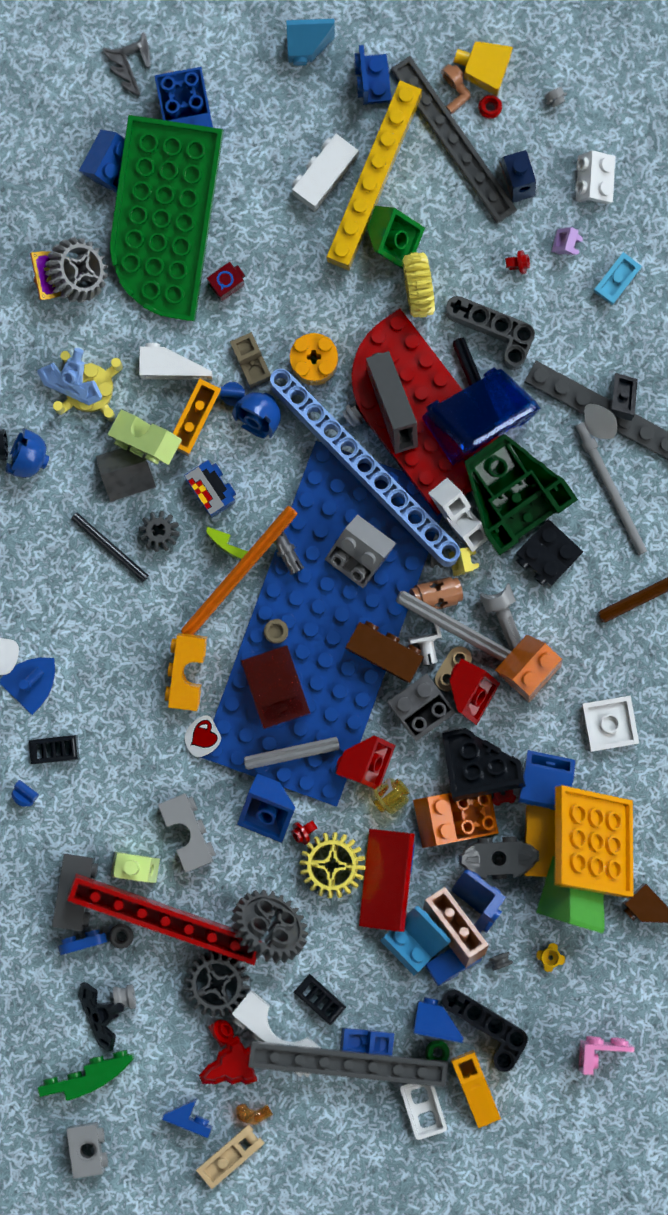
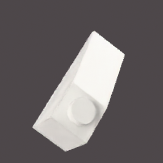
[139,343,213,380]

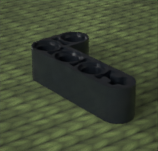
[442,988,528,1072]

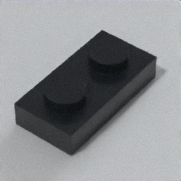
[609,373,638,421]

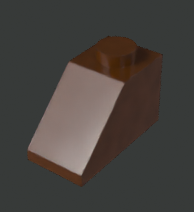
[623,883,668,923]

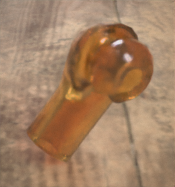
[235,1104,273,1125]

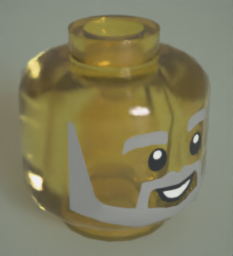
[373,778,410,814]

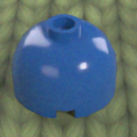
[232,392,281,438]
[6,428,49,478]

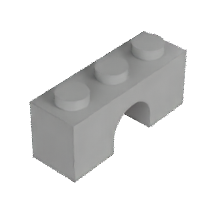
[158,793,216,873]

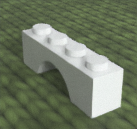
[232,990,321,1077]

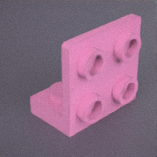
[578,1036,634,1075]

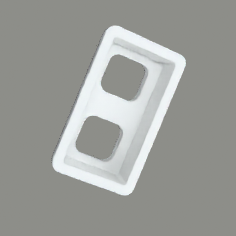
[400,1084,447,1140]

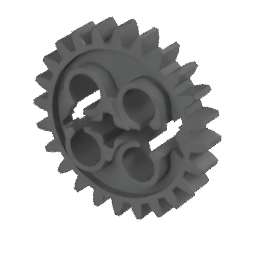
[231,890,308,964]

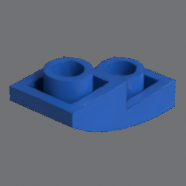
[425,948,483,986]

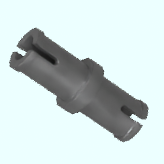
[274,531,304,575]

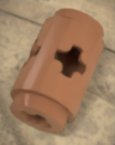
[409,577,463,610]

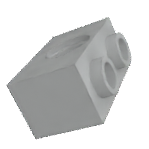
[66,1122,108,1179]

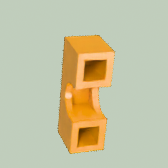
[165,633,208,711]

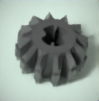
[139,511,180,552]

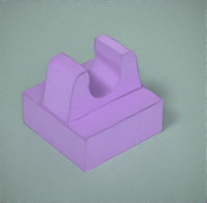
[551,227,583,255]

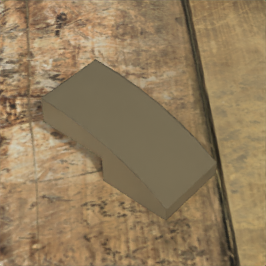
[230,332,271,389]

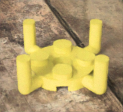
[53,351,123,421]

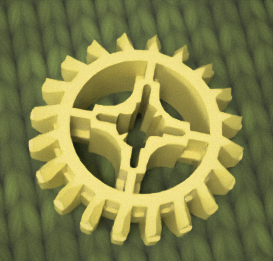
[403,252,435,318]
[300,832,366,898]

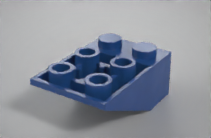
[154,67,213,128]

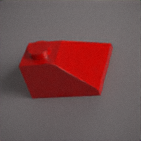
[449,658,500,725]
[336,736,396,790]

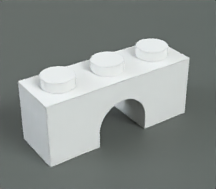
[428,478,488,552]

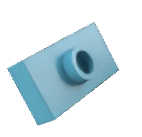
[594,252,642,305]

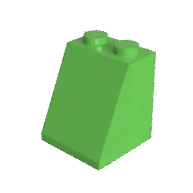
[536,856,605,934]

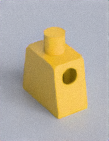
[453,41,513,96]

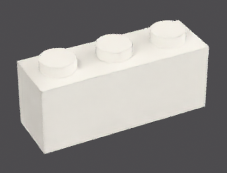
[292,134,359,212]

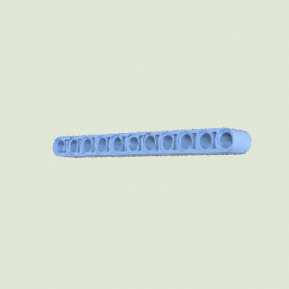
[270,369,460,567]

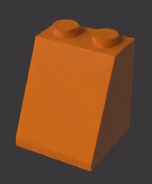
[494,635,562,702]

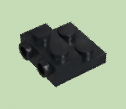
[515,519,584,587]

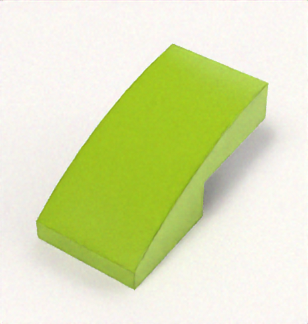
[206,527,248,560]

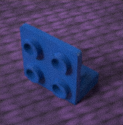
[354,45,392,105]

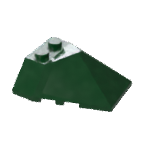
[464,434,578,556]

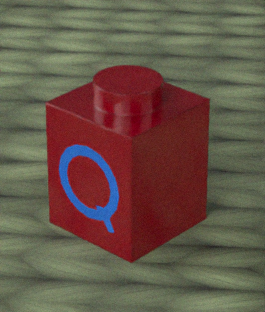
[207,262,245,302]

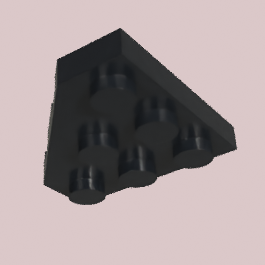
[442,728,526,802]

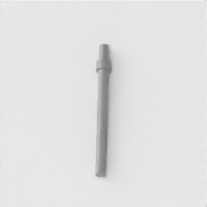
[575,422,647,555]

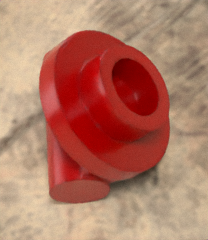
[208,1019,234,1047]

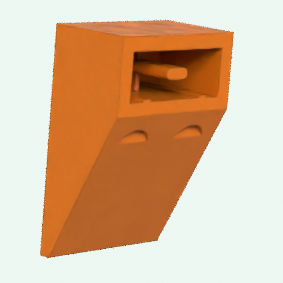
[413,793,499,848]

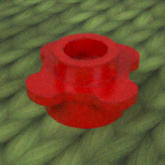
[492,789,516,806]

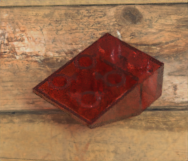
[241,645,310,730]

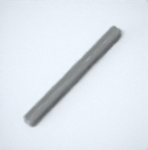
[396,591,511,662]

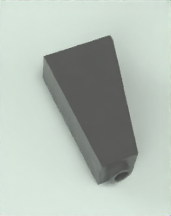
[366,351,418,454]

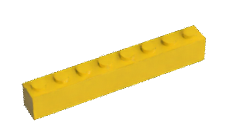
[327,81,422,270]

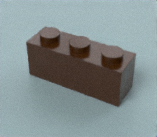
[345,621,424,684]

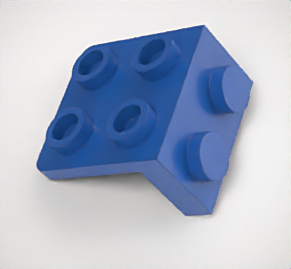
[451,869,506,933]

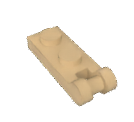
[196,1124,265,1189]

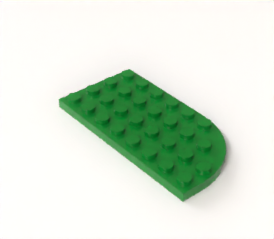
[110,115,224,322]

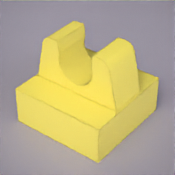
[449,547,479,576]

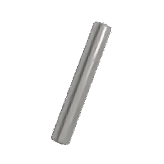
[244,737,340,770]

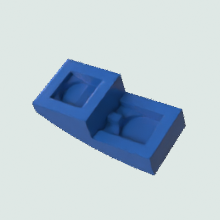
[340,1028,394,1055]

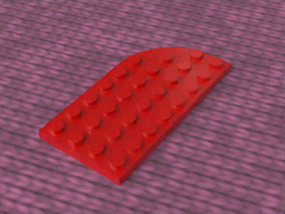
[351,308,498,516]

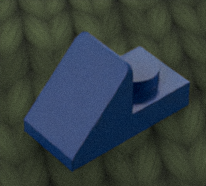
[162,1098,213,1138]

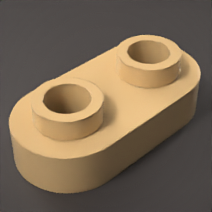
[435,646,472,692]

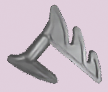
[102,33,151,96]

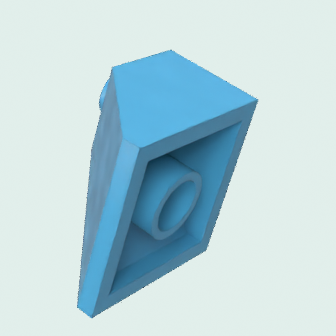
[286,19,335,66]

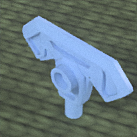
[37,348,102,405]

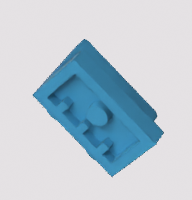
[380,906,451,975]

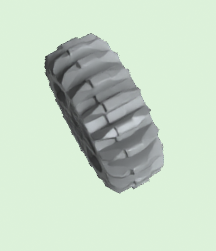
[45,237,109,303]

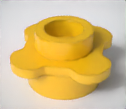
[536,943,565,972]

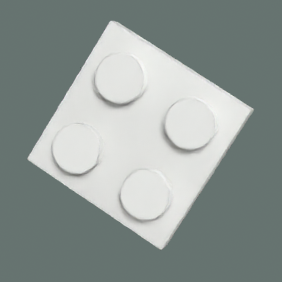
[582,696,639,752]

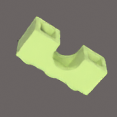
[107,410,182,465]

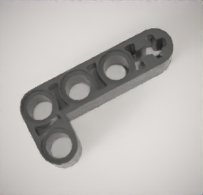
[445,296,535,370]

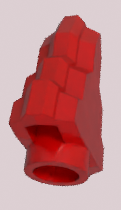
[199,1035,258,1085]

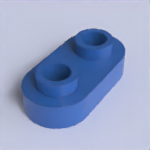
[58,929,107,955]

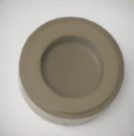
[264,619,288,644]

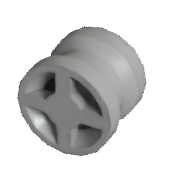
[113,984,136,1009]

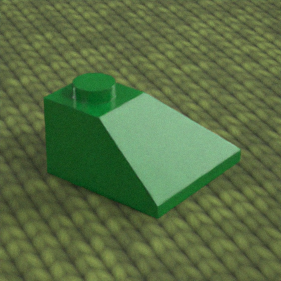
[367,206,425,269]

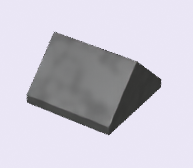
[96,447,156,502]

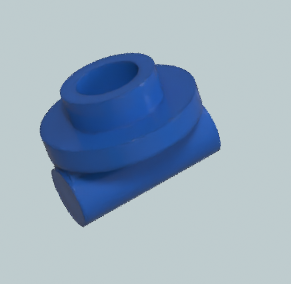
[220,382,245,406]
[11,780,39,807]

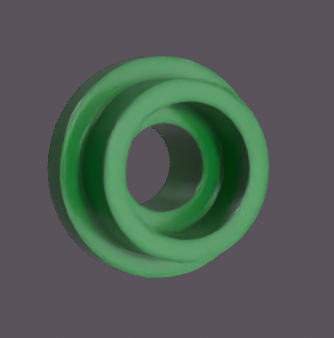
[425,1040,450,1061]

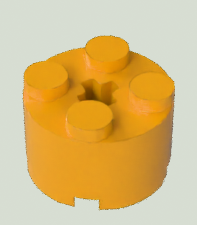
[290,333,338,386]

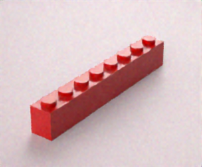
[67,873,262,965]

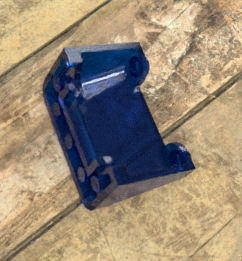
[422,367,541,466]

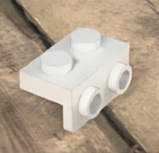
[575,151,615,204]

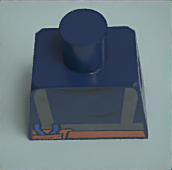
[499,150,536,203]

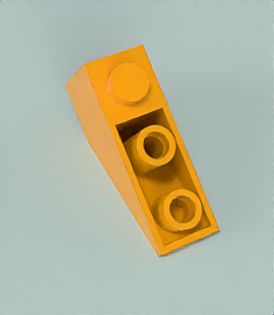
[451,1050,501,1129]

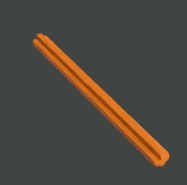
[181,506,297,635]

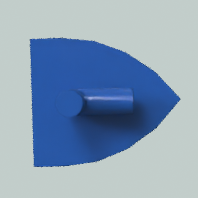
[0,657,55,715]

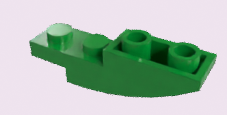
[38,1050,135,1101]

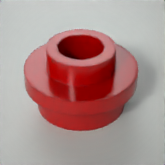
[478,95,502,119]

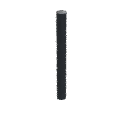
[71,512,149,582]

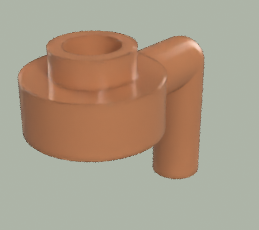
[441,64,471,114]

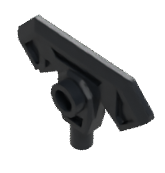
[78,982,124,1052]

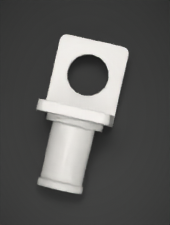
[408,624,442,665]

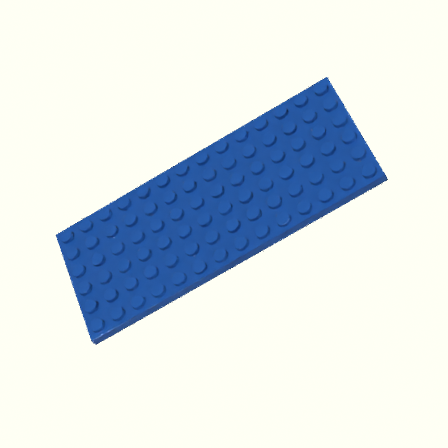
[201,440,442,807]

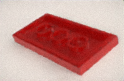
[359,829,415,932]

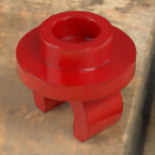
[505,250,530,274]
[291,820,318,845]

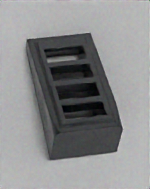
[29,735,80,765]
[294,973,346,1025]

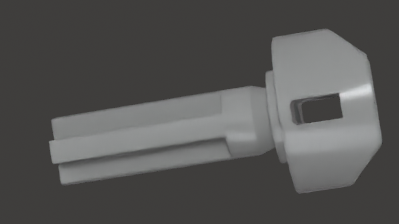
[479,583,522,651]

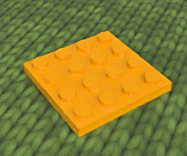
[555,785,633,898]

